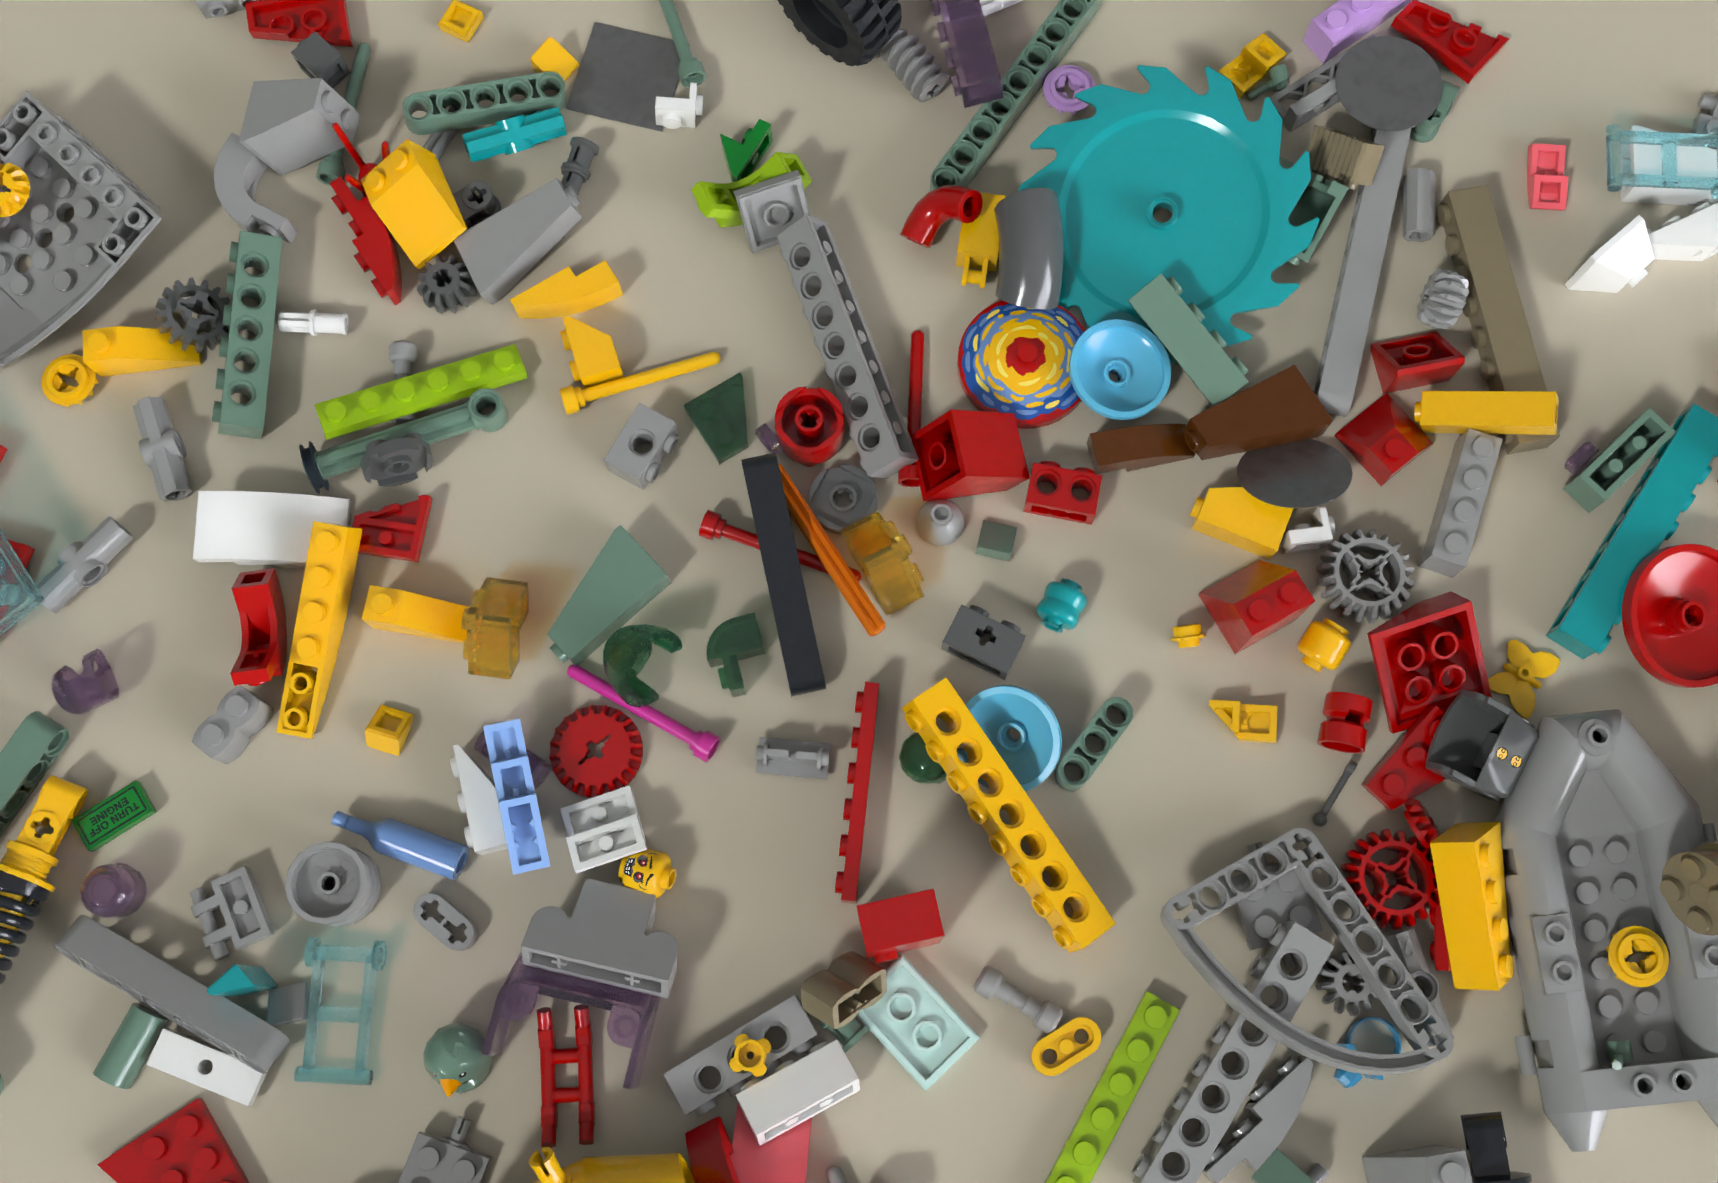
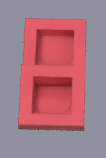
[1527,143,1568,211]

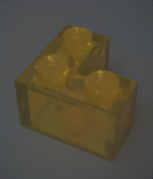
[841,511,924,615]
[462,577,529,679]

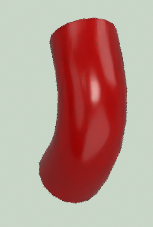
[900,185,983,248]

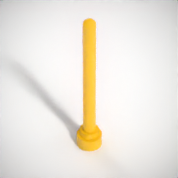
[559,351,721,415]

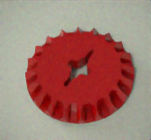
[549,704,643,798]

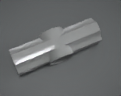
[133,396,193,502]
[31,516,134,613]
[1385,928,1454,1047]

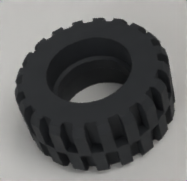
[778,0,902,66]

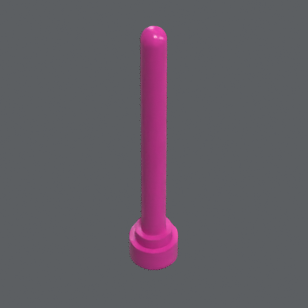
[567,664,721,763]

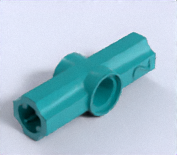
[462,107,567,162]

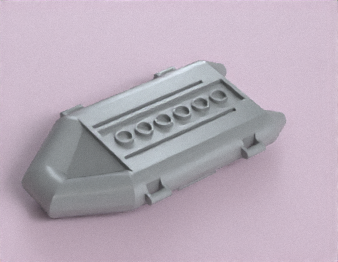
[1494,709,1718,1152]

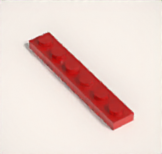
[835,682,879,904]

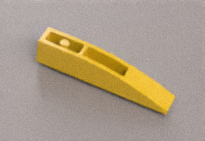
[276,521,363,739]

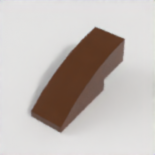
[1087,424,1195,474]

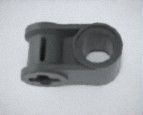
[453,181,501,231]

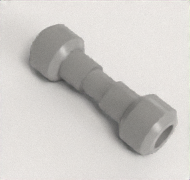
[389,340,417,424]
[974,966,1063,1034]

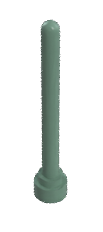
[659,0,706,87]
[316,42,371,186]

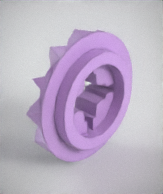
[1043,65,1095,115]

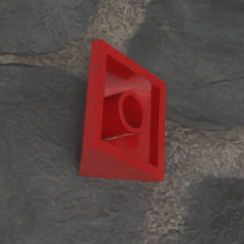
[1370,331,1465,394]

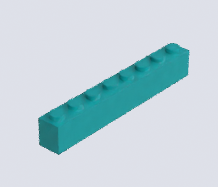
[1546,403,1718,659]

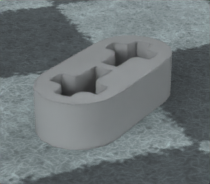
[413,893,478,951]

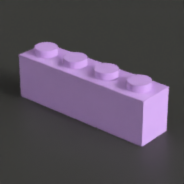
[1303,0,1412,64]

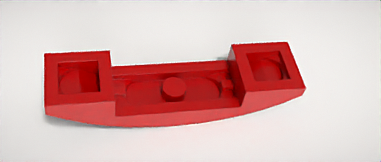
[685,1116,740,1183]

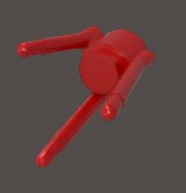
[332,123,390,197]

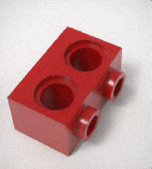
[1023,461,1103,525]

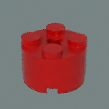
[775,386,845,467]

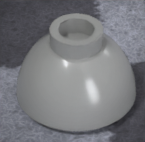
[916,499,964,546]

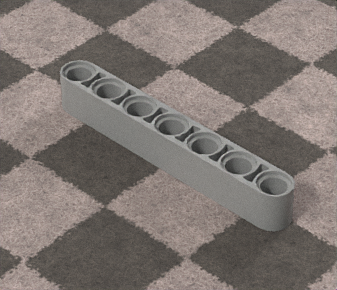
[54,915,290,1074]

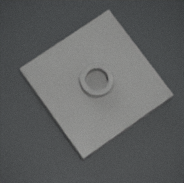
[733,170,811,253]

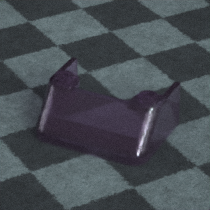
[482,952,660,1089]

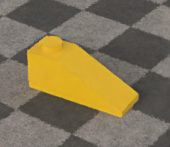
[82,326,202,377]
[362,585,483,645]

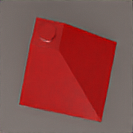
[1367,591,1492,734]

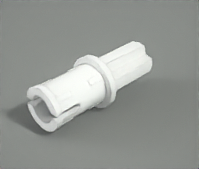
[277,309,349,336]

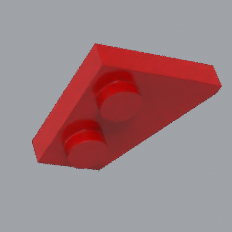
[352,494,433,563]

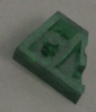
[683,372,749,465]

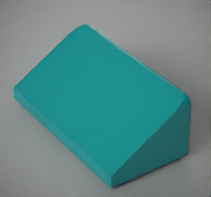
[207,964,278,997]

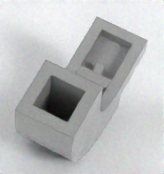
[214,133,298,244]

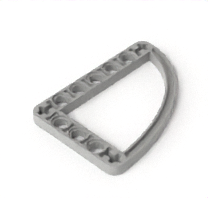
[1160,827,1454,1076]

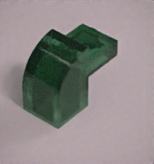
[706,612,765,698]

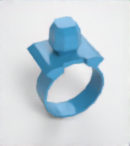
[1334,1017,1401,1088]

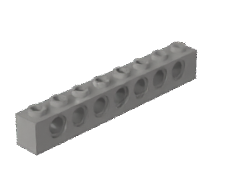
[777,215,919,479]
[1132,920,1335,1183]

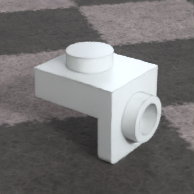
[655,82,703,129]

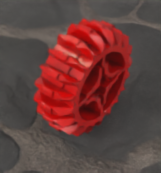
[1340,829,1438,930]

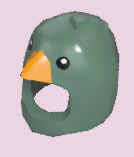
[423,1021,492,1097]

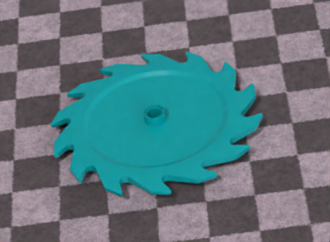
[1018,65,1320,365]

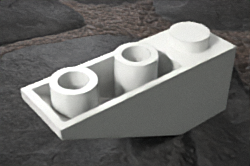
[1647,202,1718,261]
[450,744,508,855]

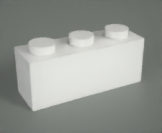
[736,1040,860,1146]

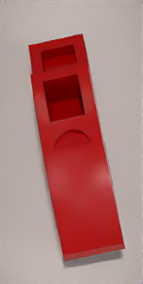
[329,176,402,306]

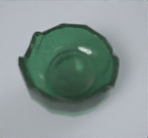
[899,732,947,784]

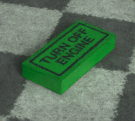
[71,780,157,852]

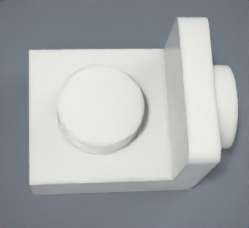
[1281,506,1335,554]

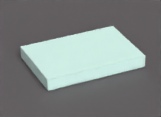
[857,955,980,1091]

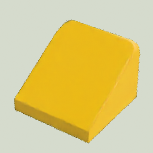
[530,37,579,81]
[365,704,414,756]

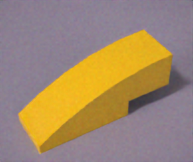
[510,260,623,319]

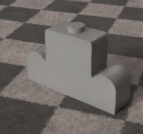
[521,879,678,999]

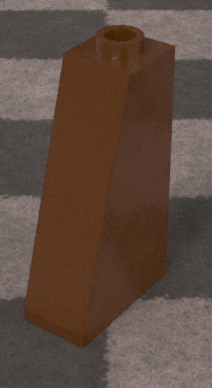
[1183,365,1333,460]

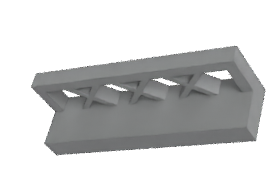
[1270,34,1376,132]

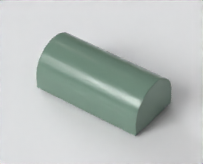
[93,1003,169,1089]

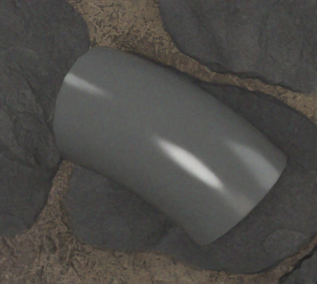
[994,188,1064,310]

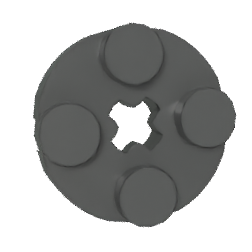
[360,432,434,487]
[808,464,878,535]

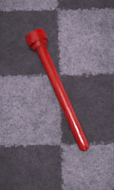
[898,330,924,487]
[699,510,861,582]

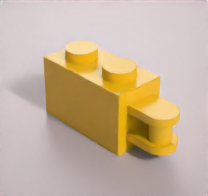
[956,192,1006,289]

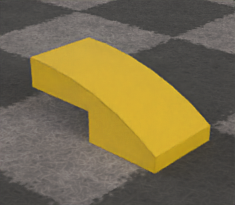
[1218,33,1287,99]

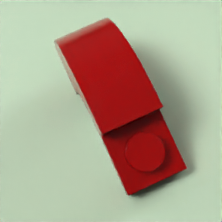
[230,568,287,686]

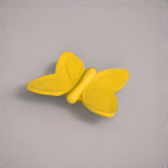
[1488,640,1560,718]

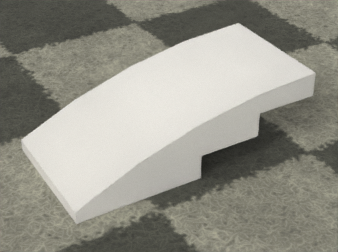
[193,491,351,568]

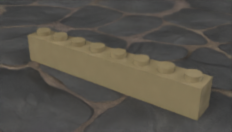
[1437,185,1560,455]

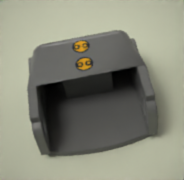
[1425,689,1539,802]

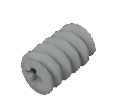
[880,29,950,102]

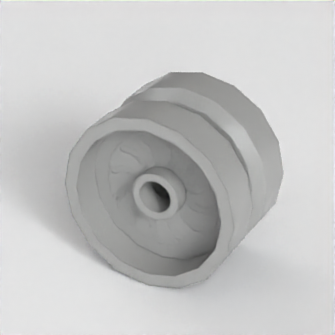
[285,841,381,927]

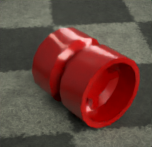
[1317,692,1374,754]

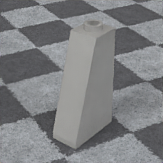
[454,178,582,305]

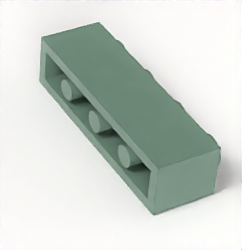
[1128,273,1249,406]

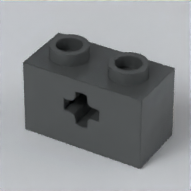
[941,604,1026,680]

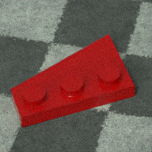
[245,0,353,47]

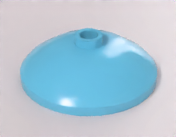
[1069,319,1171,420]
[957,685,1062,791]

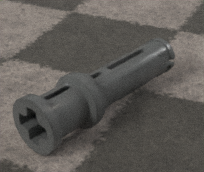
[561,137,600,238]

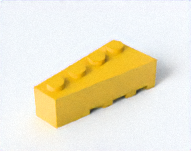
[1430,822,1514,991]

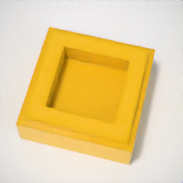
[438,0,484,43]

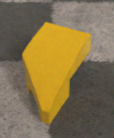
[1209,700,1278,744]

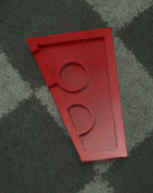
[1391,0,1509,84]
[1361,705,1445,810]

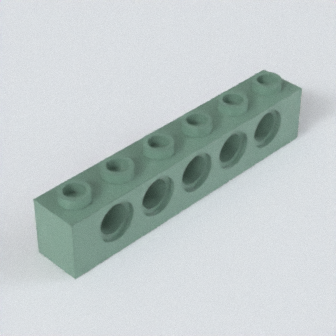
[212,230,283,439]

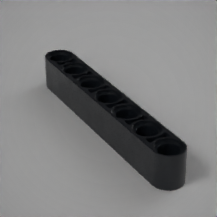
[741,452,826,697]

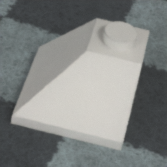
[1565,215,1655,293]

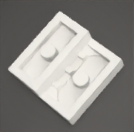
[560,785,647,874]

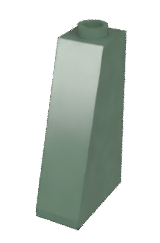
[547,525,671,665]

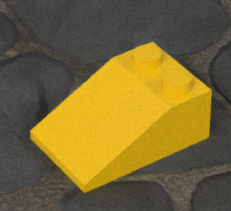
[361,139,467,269]

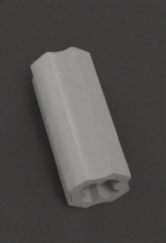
[1403,168,1435,242]

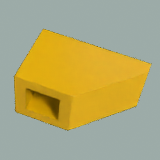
[560,316,624,388]

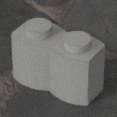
[192,685,274,764]

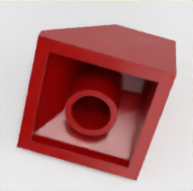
[1334,393,1434,486]

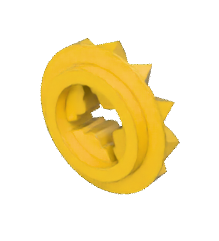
[0,162,30,217]
[41,354,99,408]
[1605,926,1669,987]

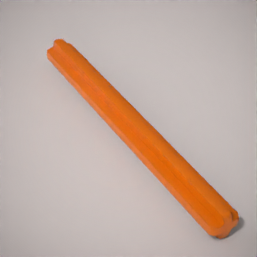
[778,463,885,637]

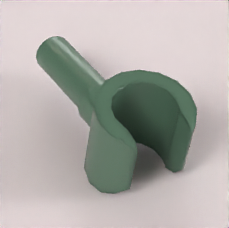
[1246,64,1289,101]
[1606,1040,1634,1070]

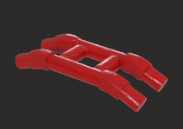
[536,1004,595,1148]

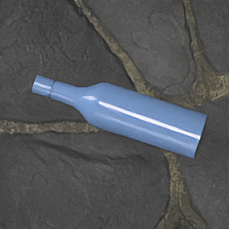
[332,811,469,880]

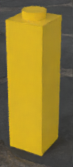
[1414,391,1559,435]

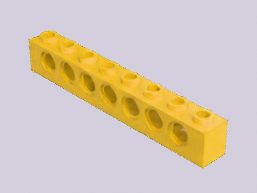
[902,678,1116,953]

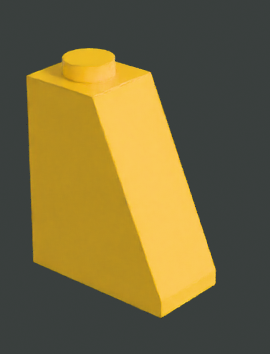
[1190,487,1293,560]

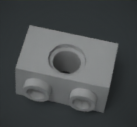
[603,403,679,490]

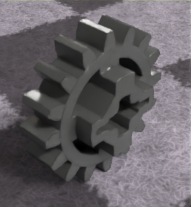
[155,278,230,353]

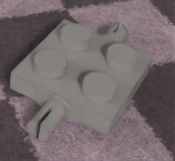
[1231,842,1323,968]
[398,1116,491,1183]

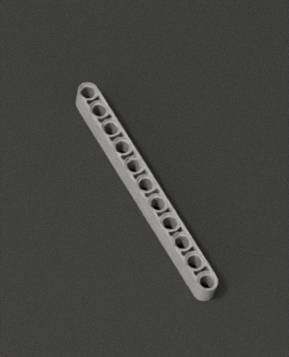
[1314,128,1411,417]

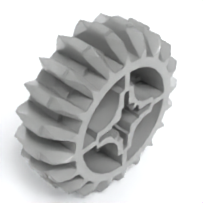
[1316,528,1415,624]

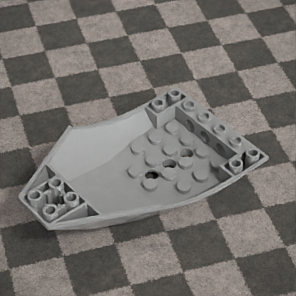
[0,91,163,367]

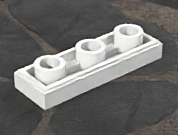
[146,1028,268,1106]

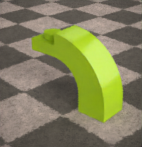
[691,152,812,227]

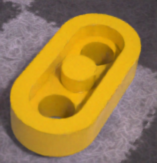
[1031,1017,1101,1076]

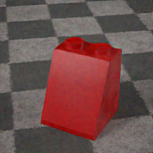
[910,409,1030,502]
[1198,560,1315,654]

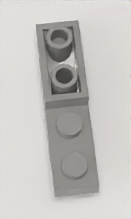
[1203,1055,1314,1183]

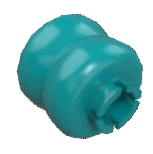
[1036,578,1087,633]

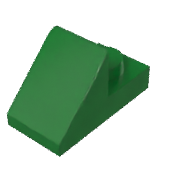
[720,119,773,182]

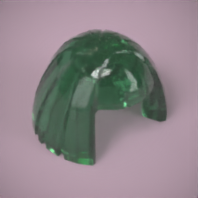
[603,624,683,707]

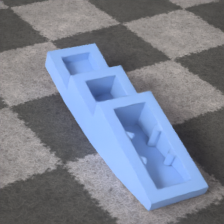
[483,718,550,875]

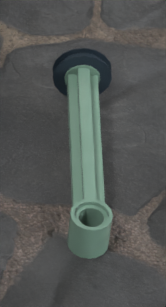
[299,388,508,494]

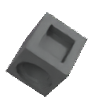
[291,31,351,88]

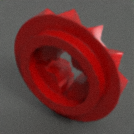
[1403,799,1441,849]

